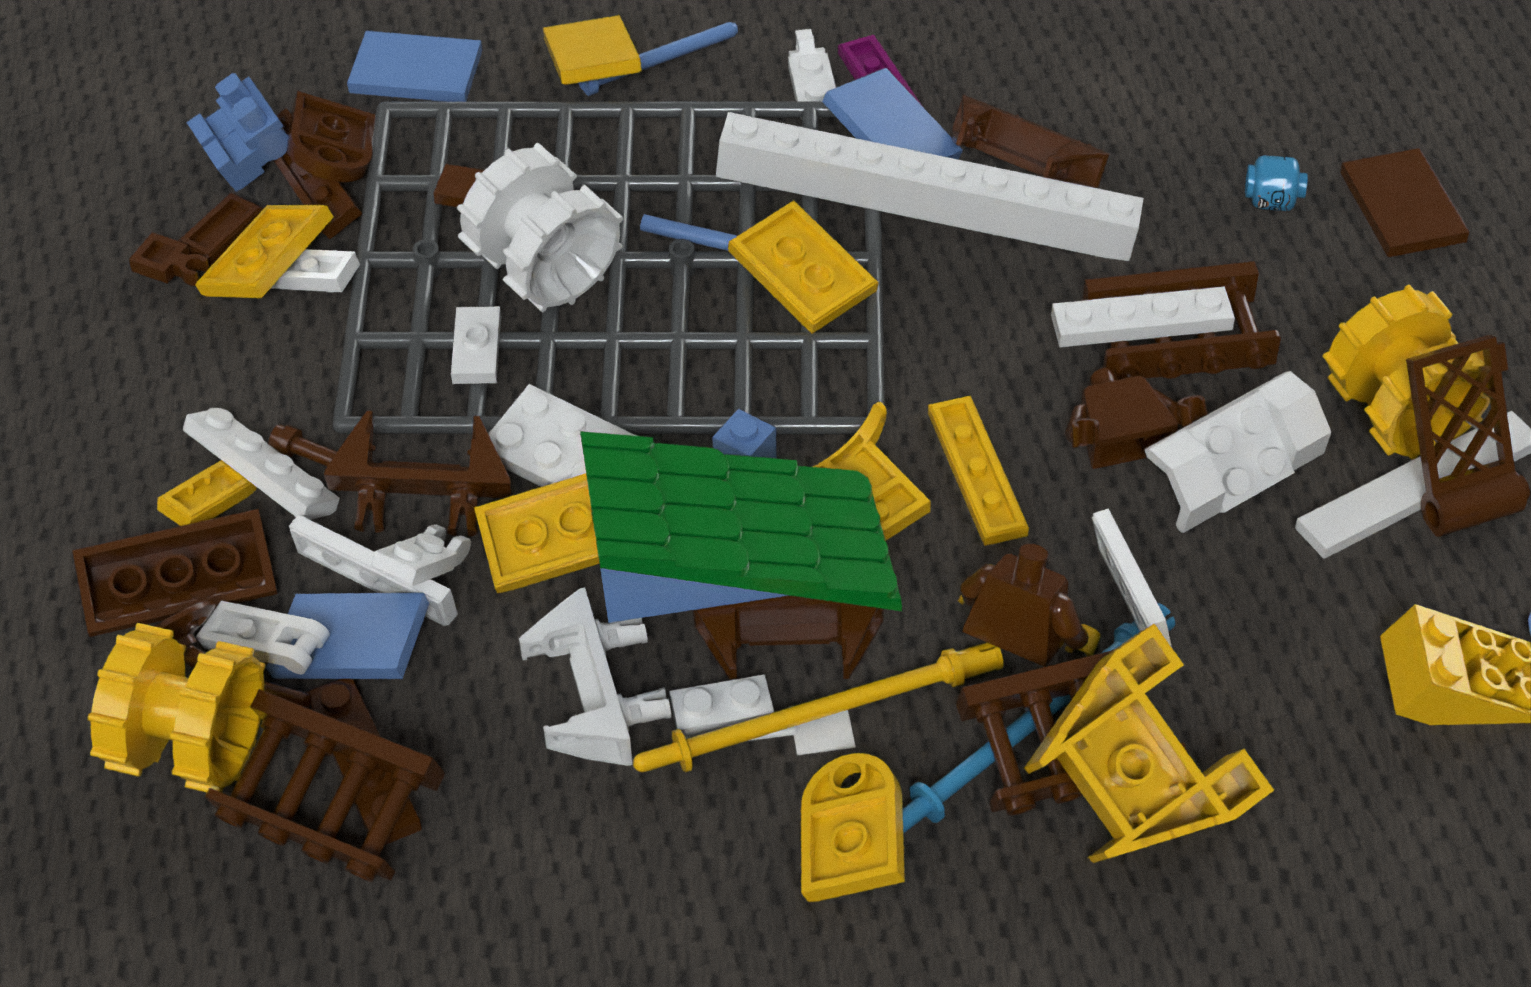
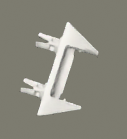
[519,587,671,766]

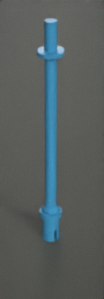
[902,603,1175,834]

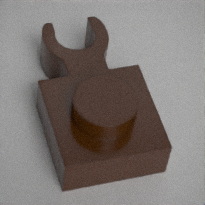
[129,232,209,286]

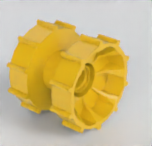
[1322,284,1490,460]
[87,623,265,793]

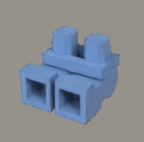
[186,73,288,191]

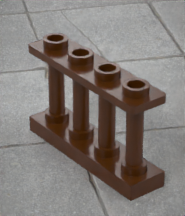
[1083,261,1281,380]
[956,650,1188,816]
[205,689,445,882]

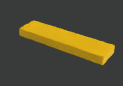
[928,395,1029,546]

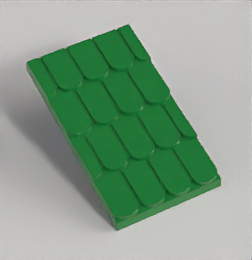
[580,431,902,623]

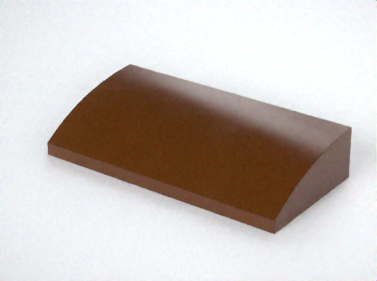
[72,509,278,637]

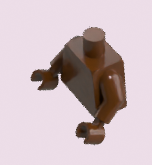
[1065,368,1208,469]

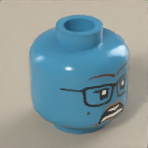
[1245,155,1307,211]

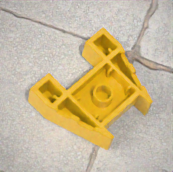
[1024,624,1274,863]

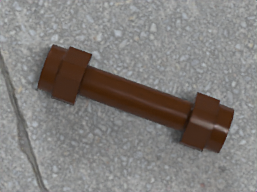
[269,424,374,466]

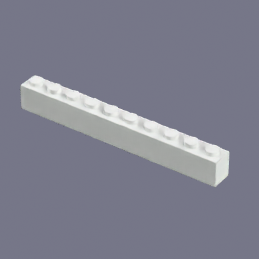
[716,112,1143,261]

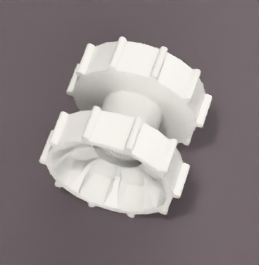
[457,143,624,312]

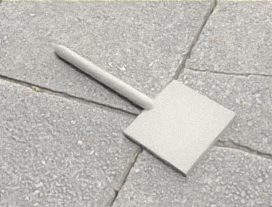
[748,706,856,755]

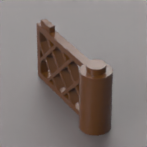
[1406,335,1530,537]

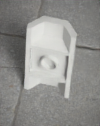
[1144,371,1331,533]

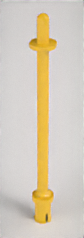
[633,642,1004,772]

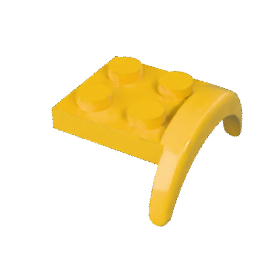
[813,402,931,541]

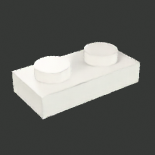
[271,249,360,292]
[669,674,774,738]

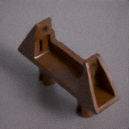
[951,95,1110,188]
[324,411,512,536]
[693,595,884,680]

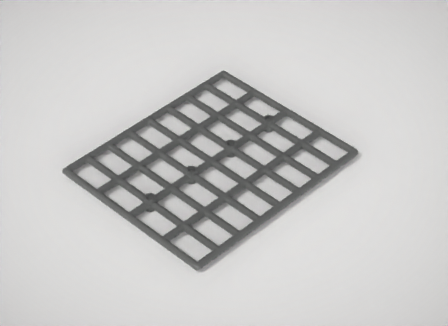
[332,101,885,434]

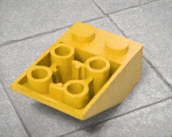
[1380,604,1531,725]

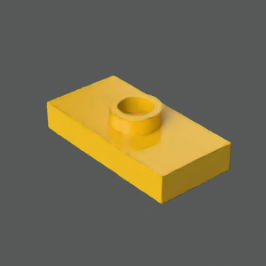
[157,460,256,526]

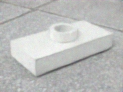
[451,307,501,384]

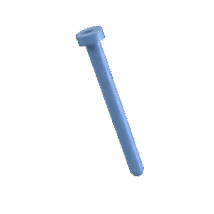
[579,22,738,96]

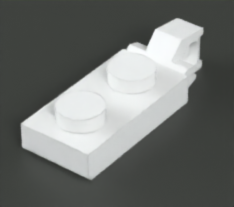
[788,29,836,120]

